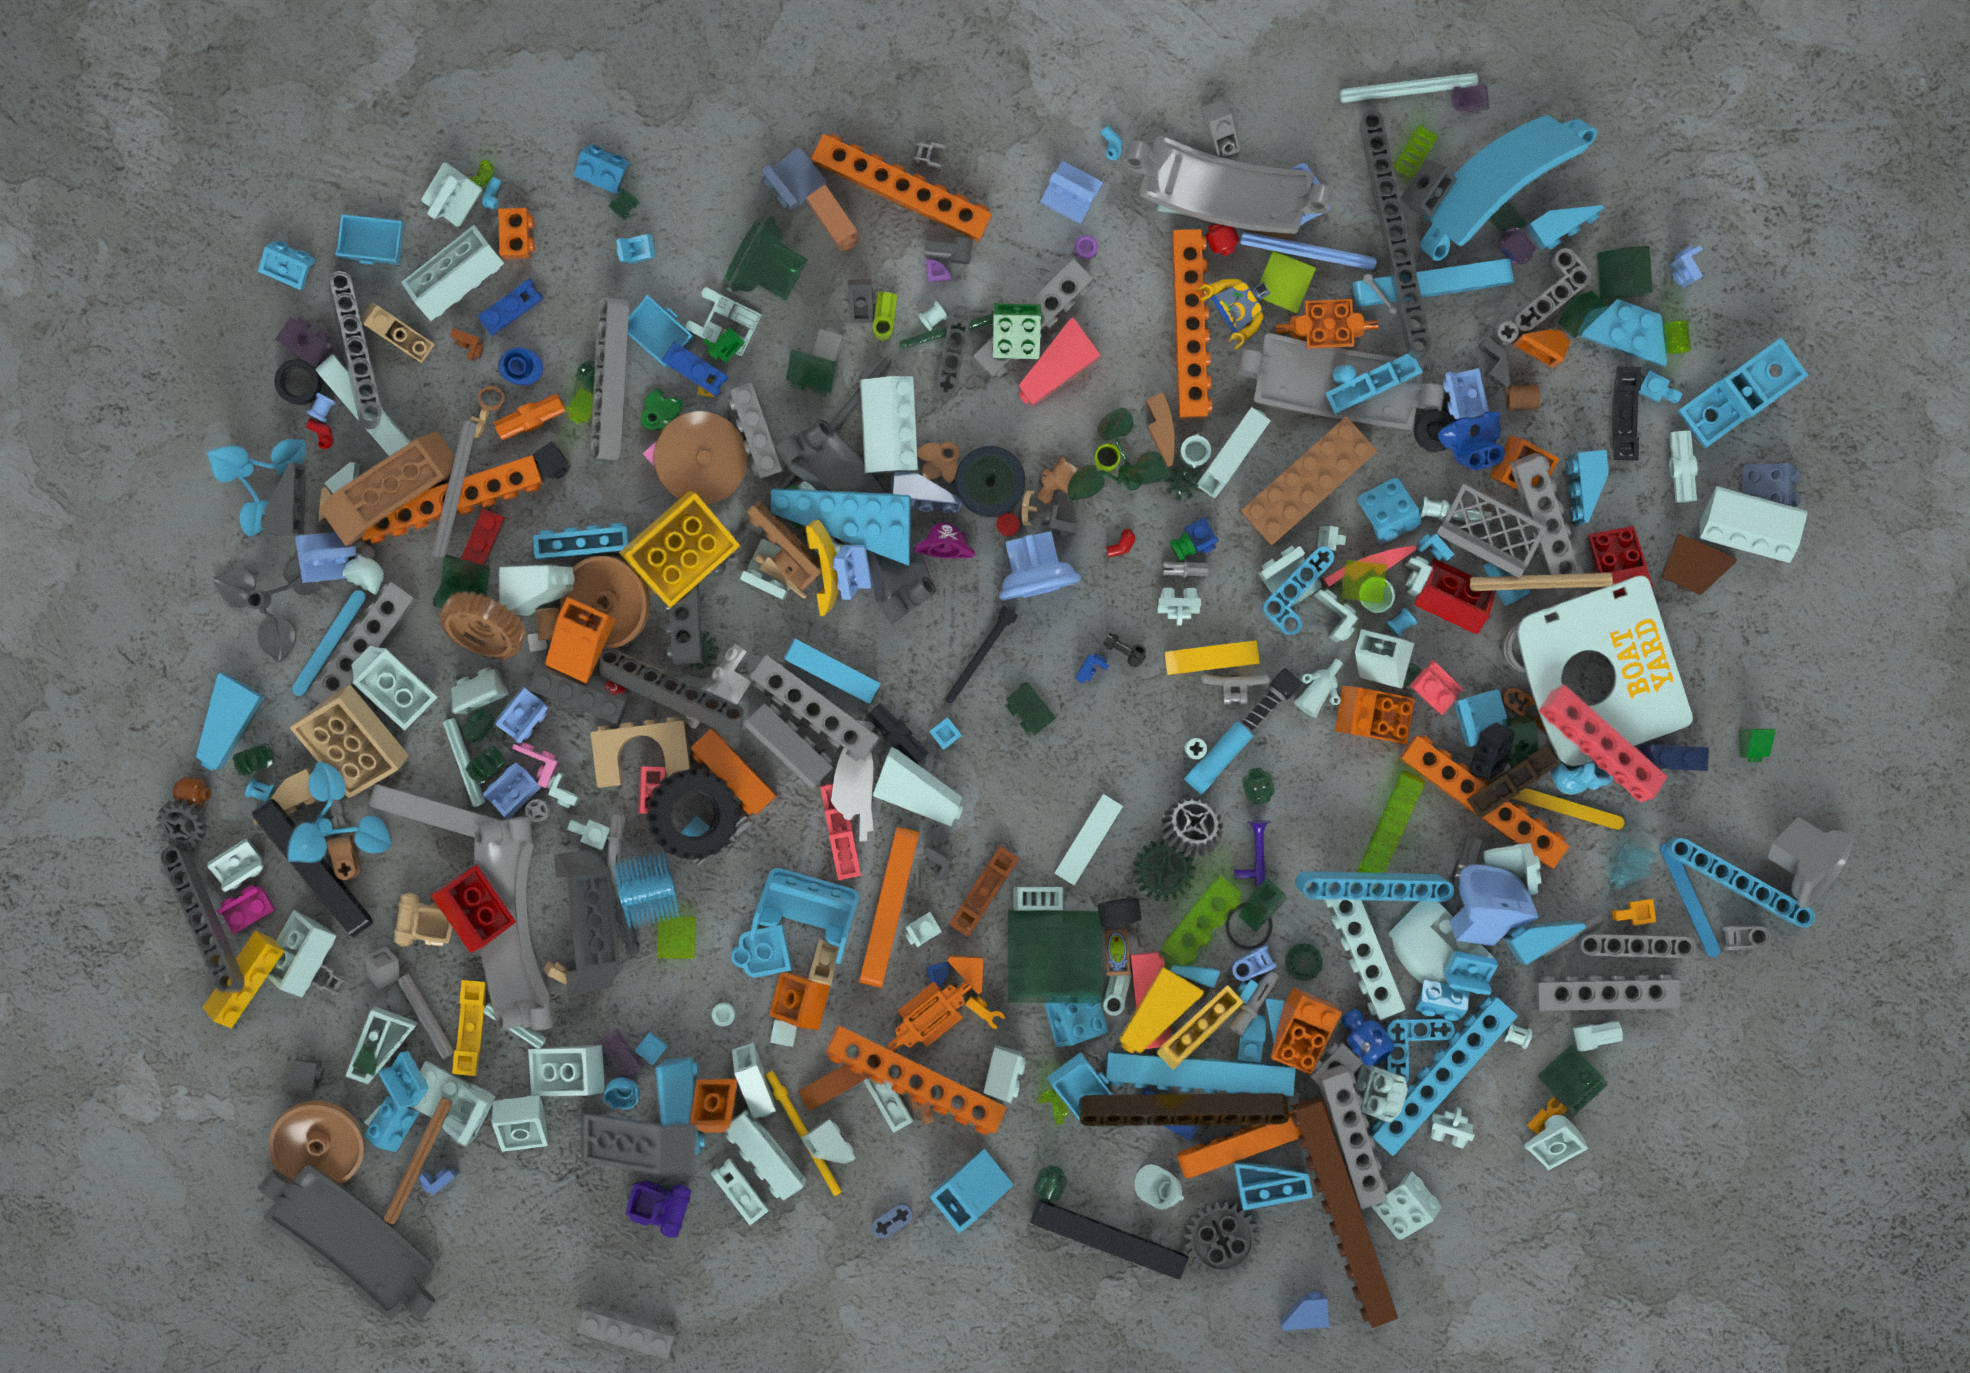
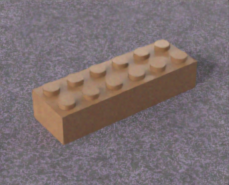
[1240,416,1377,546]

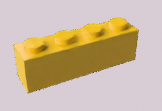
[202,930,284,1029]
[1157,985,1244,1070]

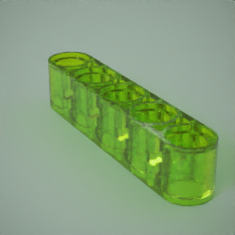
[1357,770,1425,884]

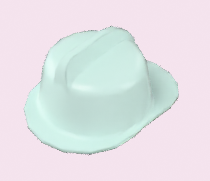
[1134,1164,1184,1210]

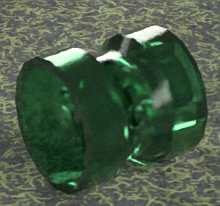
[607,188,640,221]

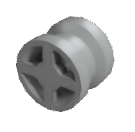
[525,799,551,822]

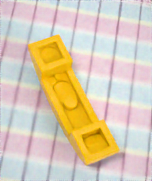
[806,519,838,616]
[1164,640,1260,675]
[452,980,486,1076]

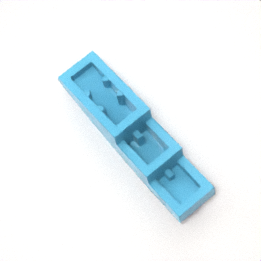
[1325,354,1423,414]
[784,638,881,704]

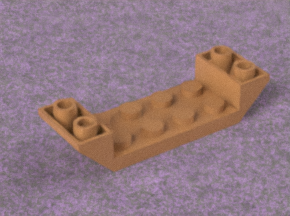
[319,431,455,547]

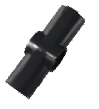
[866,702,929,764]

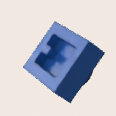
[1184,517,1219,554]
[1075,653,1109,684]

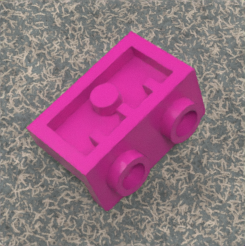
[216,885,276,934]

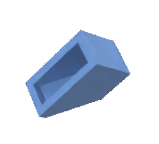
[1280,1291,1329,1331]

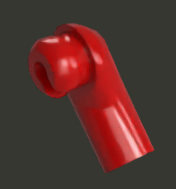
[306,418,334,449]
[1106,529,1136,558]

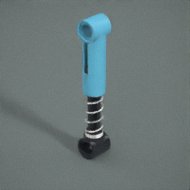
[1184,667,1303,795]

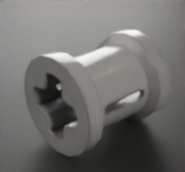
[1494,321,1519,345]

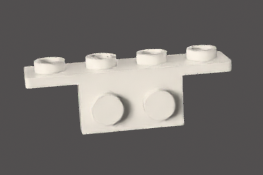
[684,644,751,729]

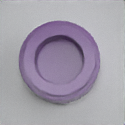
[1075,235,1098,260]

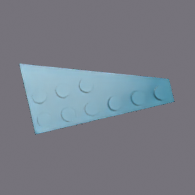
[771,488,911,566]

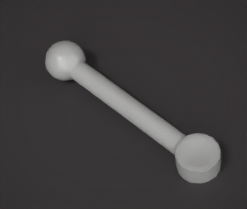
[1363,274,1398,314]

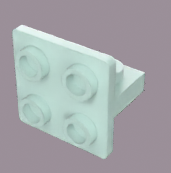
[421,163,482,227]

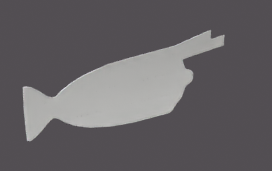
[831,720,875,841]

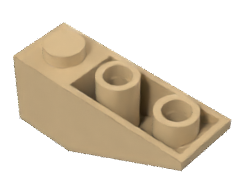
[360,301,435,363]
[253,769,318,825]

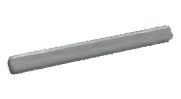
[432,420,477,558]

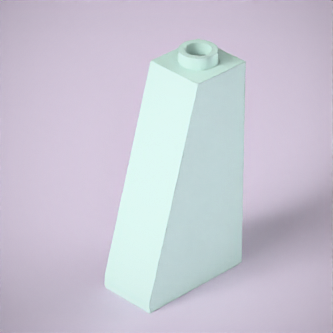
[1196,407,1271,499]
[873,747,964,826]

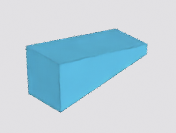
[1264,998,1284,1043]

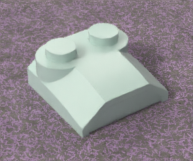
[1524,1115,1588,1171]

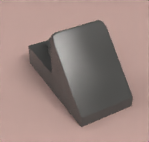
[848,279,874,323]

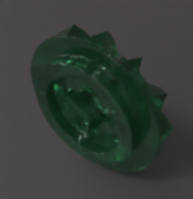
[1285,943,1323,981]

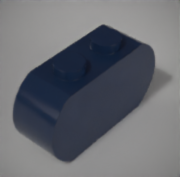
[1637,744,1709,771]

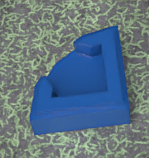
[926,961,950,987]

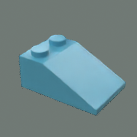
[1502,920,1586,965]

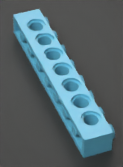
[1369,995,1518,1156]

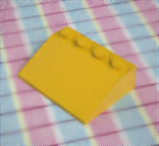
[619,490,740,608]

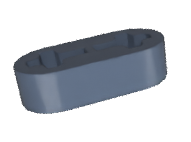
[872,1203,912,1239]

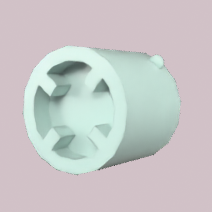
[1179,434,1211,468]

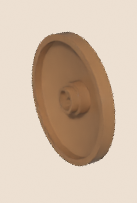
[653,411,747,505]
[560,555,650,649]
[269,1101,365,1184]

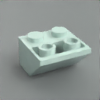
[1355,629,1414,689]
[983,1045,1026,1103]

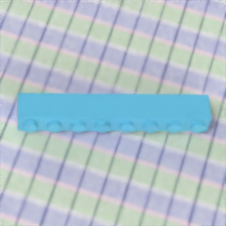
[1105,1050,1296,1096]

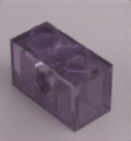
[275,317,334,368]

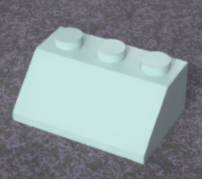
[267,910,336,997]

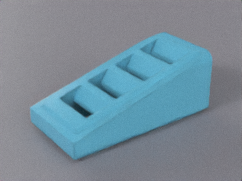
[1169,965,1220,988]

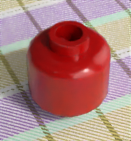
[1206,223,1240,256]

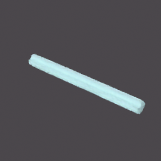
[1340,73,1478,103]

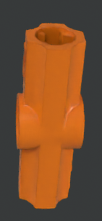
[493,393,566,441]

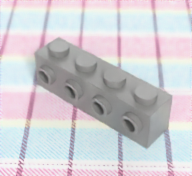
[728,382,784,481]
[577,1304,677,1359]

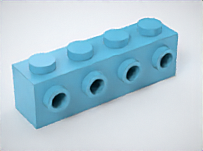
[533,523,631,560]

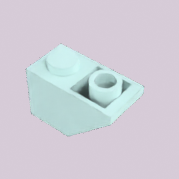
[801,1119,856,1164]

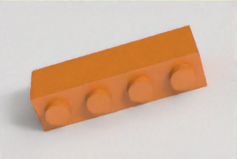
[691,728,777,815]

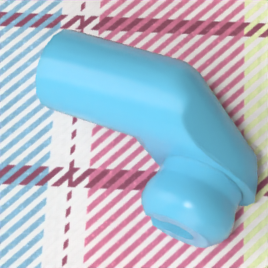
[1101,125,1123,160]
[482,177,502,209]

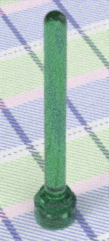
[899,311,994,349]

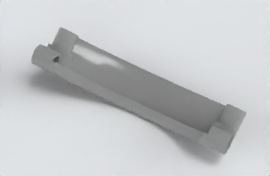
[474,817,553,1030]

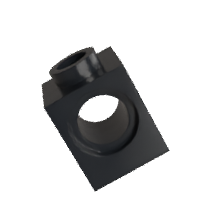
[533,441,571,479]

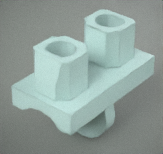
[1157,588,1201,626]
[1431,1107,1474,1148]

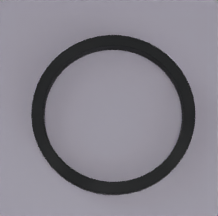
[1225,902,1273,949]

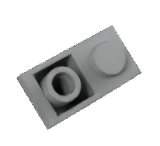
[1201,100,1240,158]

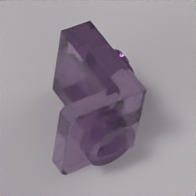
[1451,85,1489,114]

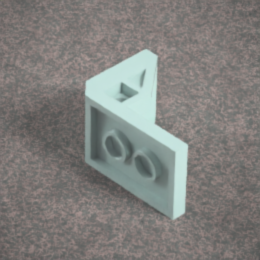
[411,1061,496,1146]

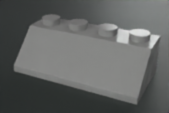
[744,703,834,789]

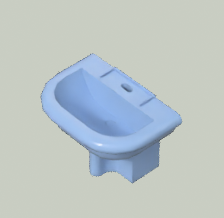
[999,531,1081,601]
[1450,864,1539,946]

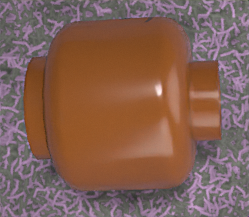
[173,776,211,808]

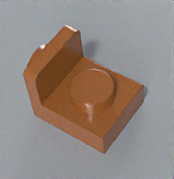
[450,328,484,362]

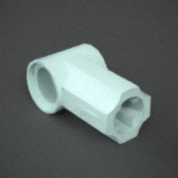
[1102,973,1132,1016]
[1573,1020,1623,1051]

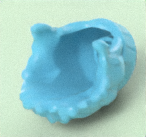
[1551,760,1613,795]

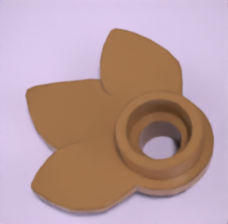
[917,441,960,483]

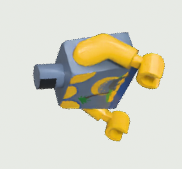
[1197,279,1271,350]

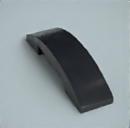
[1612,366,1642,461]

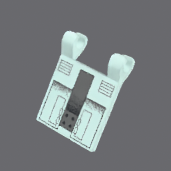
[685,287,762,357]

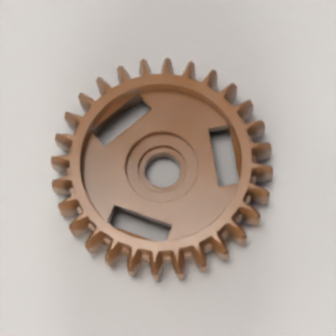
[439,591,526,660]

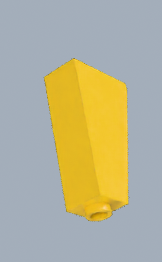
[1119,966,1204,1053]

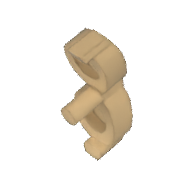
[471,408,489,439]
[1021,491,1037,526]

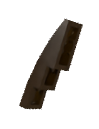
[1467,744,1560,819]

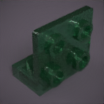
[432,554,490,608]
[1538,1045,1608,1116]

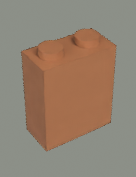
[806,185,859,252]

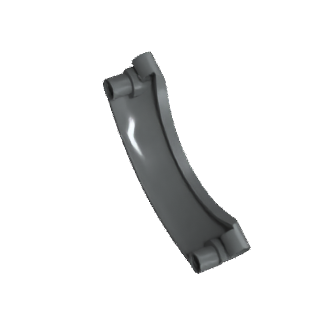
[775,419,936,624]

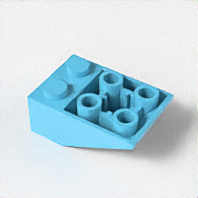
[1566,450,1609,526]
[929,1148,1014,1233]

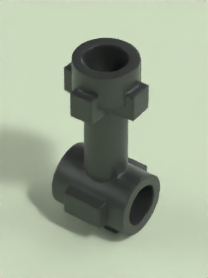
[1103,633,1147,667]

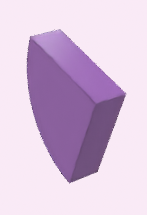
[926,258,951,283]

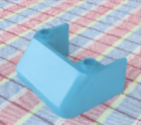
[749,868,859,964]

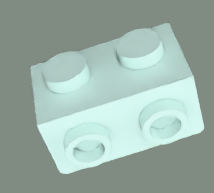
[207,838,264,892]

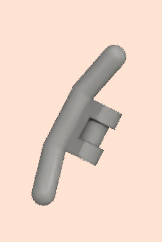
[1201,675,1271,705]

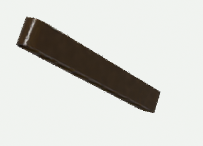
[1079,1093,1289,1126]

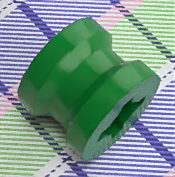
[1169,532,1196,561]

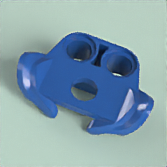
[1438,412,1505,470]

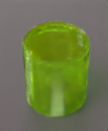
[1663,320,1692,354]

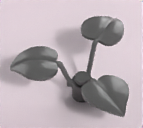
[214,558,321,662]

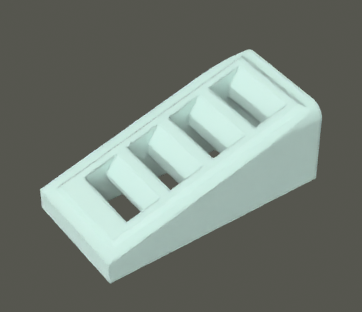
[1013,887,1063,911]

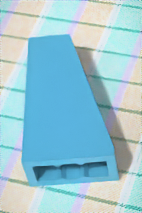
[196,673,265,771]

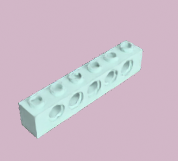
[1324,884,1406,1020]

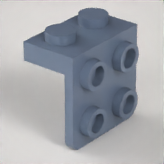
[761,148,827,212]
[1742,463,1800,508]

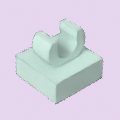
[1317,526,1346,551]

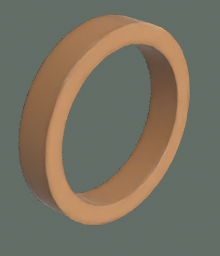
[478,386,505,411]

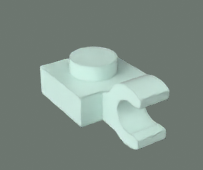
[567,819,610,850]

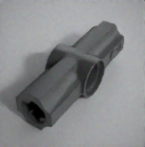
[1447,836,1487,907]

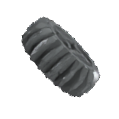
[1161,796,1224,859]

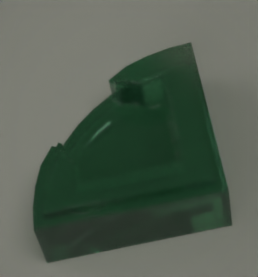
[352,1044,377,1076]

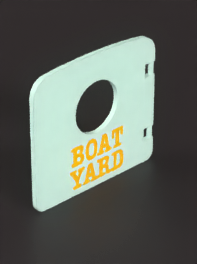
[1517,576,1693,766]

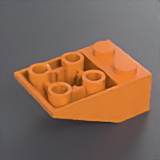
[545,597,616,683]
[1335,685,1415,744]
[1271,987,1342,1075]

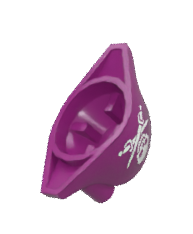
[914,523,975,559]

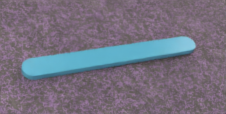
[292,590,366,696]

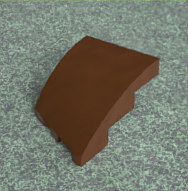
[1660,534,1737,596]

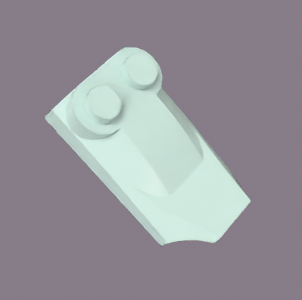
[351,646,438,731]

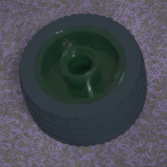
[955,446,1025,517]

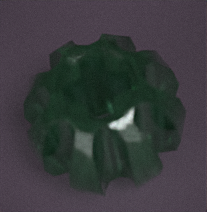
[1164,466,1199,501]

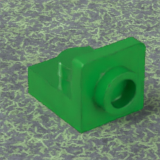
[703,327,745,363]

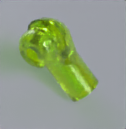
[469,159,494,187]

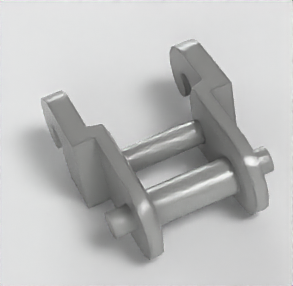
[912,141,946,169]
[311,963,347,996]

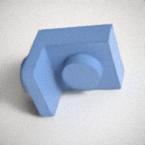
[419,1166,459,1195]

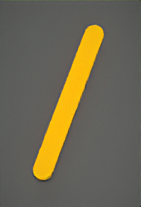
[1512,788,1624,830]

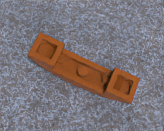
[949,846,1019,937]
[798,1055,878,1111]

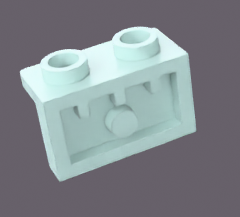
[1405,556,1432,596]

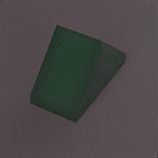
[1558,291,1609,338]

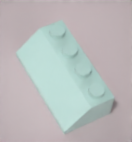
[401,225,504,321]
[860,376,918,473]
[1699,486,1808,563]
[724,1107,806,1201]

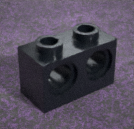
[1469,722,1516,781]

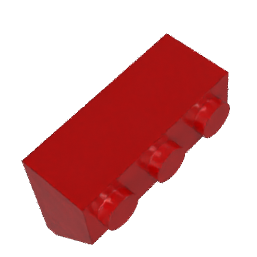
[1414,558,1497,635]
[431,864,516,953]

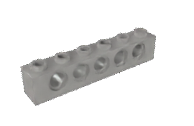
[973,259,1093,379]
[1509,453,1584,596]
[309,582,418,704]
[750,655,881,762]
[1534,974,1680,1011]
[1316,1065,1388,1209]

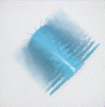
[614,849,679,929]

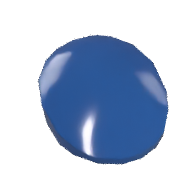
[498,347,543,385]

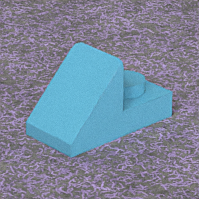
[1237,1015,1266,1063]

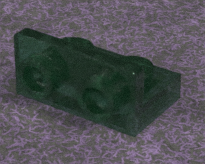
[1005,682,1056,736]

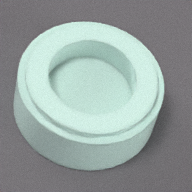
[712,1002,736,1027]

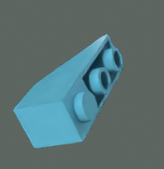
[1526,205,1604,251]

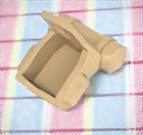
[393,892,453,946]

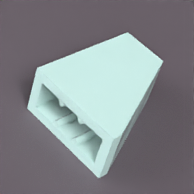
[732,1042,776,1119]

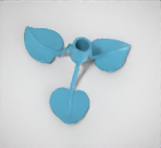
[207,439,306,537]
[288,762,391,862]

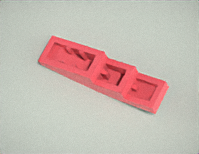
[1321,545,1417,588]
[820,782,861,880]

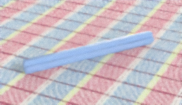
[1240,232,1376,270]

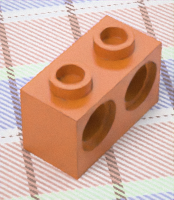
[498,208,535,259]

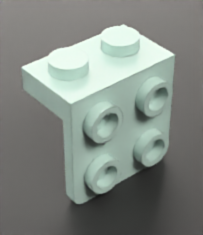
[1258,546,1322,608]
[1314,589,1358,642]
[1484,843,1541,895]
[1372,1171,1441,1240]

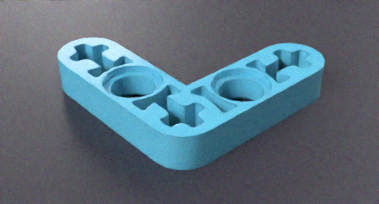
[1386,1018,1455,1084]

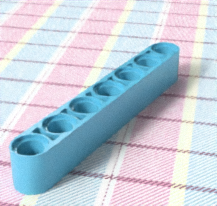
[1352,259,1514,307]
[1665,837,1815,927]
[1295,871,1454,901]

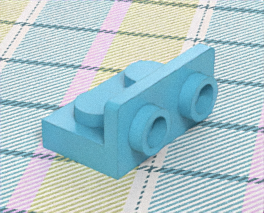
[258,241,316,290]

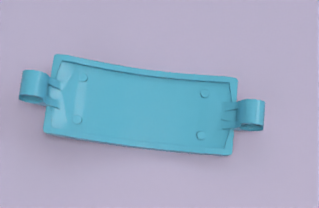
[1420,115,1598,261]

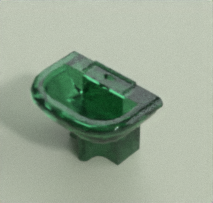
[723,216,808,301]

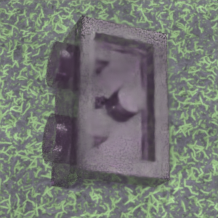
[598,1028,644,1078]

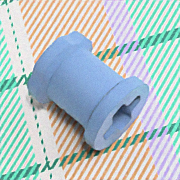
[306,392,336,422]

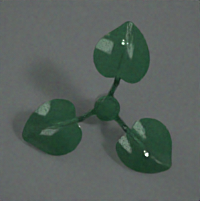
[1067,407,1171,502]

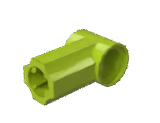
[873,292,898,341]

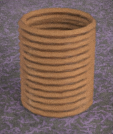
[1505,384,1540,411]
[535,608,561,640]

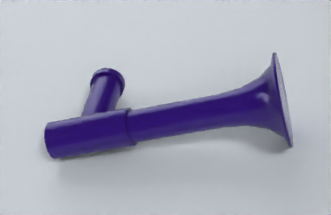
[1234,820,1271,886]

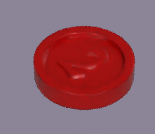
[996,513,1020,536]

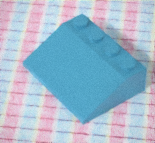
[656,1057,706,1154]

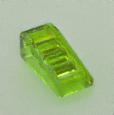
[1393,124,1439,179]

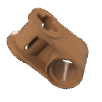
[327,834,361,880]

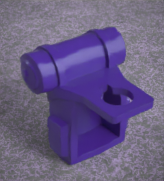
[625,1180,692,1238]

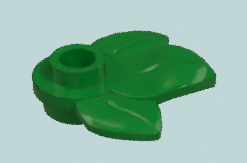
[640,389,682,431]

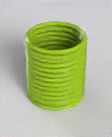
[1094,443,1121,471]

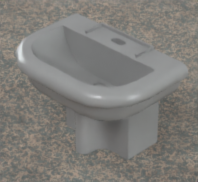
[1768,817,1855,908]

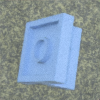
[1040,161,1103,225]
[295,532,357,583]

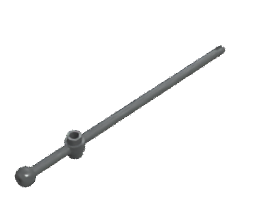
[711,357,892,576]

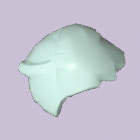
[343,553,384,595]

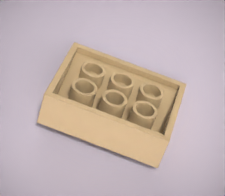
[289,684,409,798]

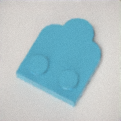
[731,924,793,978]

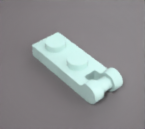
[711,1158,769,1225]

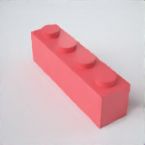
[1130,951,1172,1049]

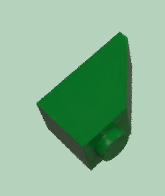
[1739,729,1775,762]

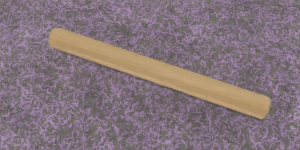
[1470,573,1613,591]

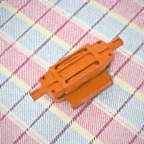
[1275,299,1379,349]
[887,980,973,1052]

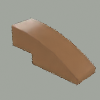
[1145,392,1175,469]

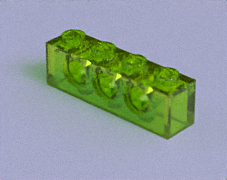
[1160,875,1242,966]

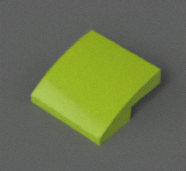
[1259,251,1316,313]

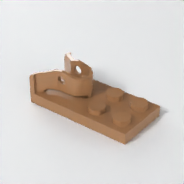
[747,500,822,590]

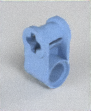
[1230,944,1277,981]

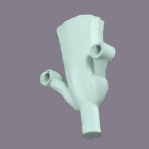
[1294,659,1343,718]

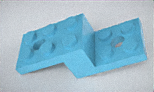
[1677,338,1809,448]

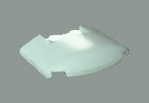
[1388,901,1495,984]

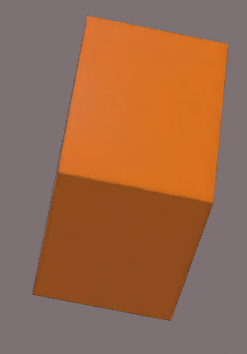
[947,955,983,995]

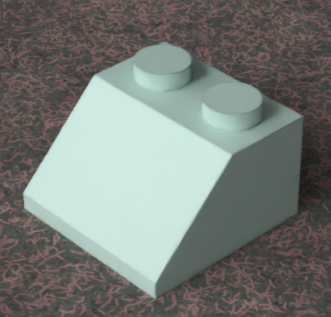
[492,1095,548,1152]

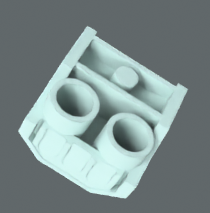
[1354,1063,1408,1122]

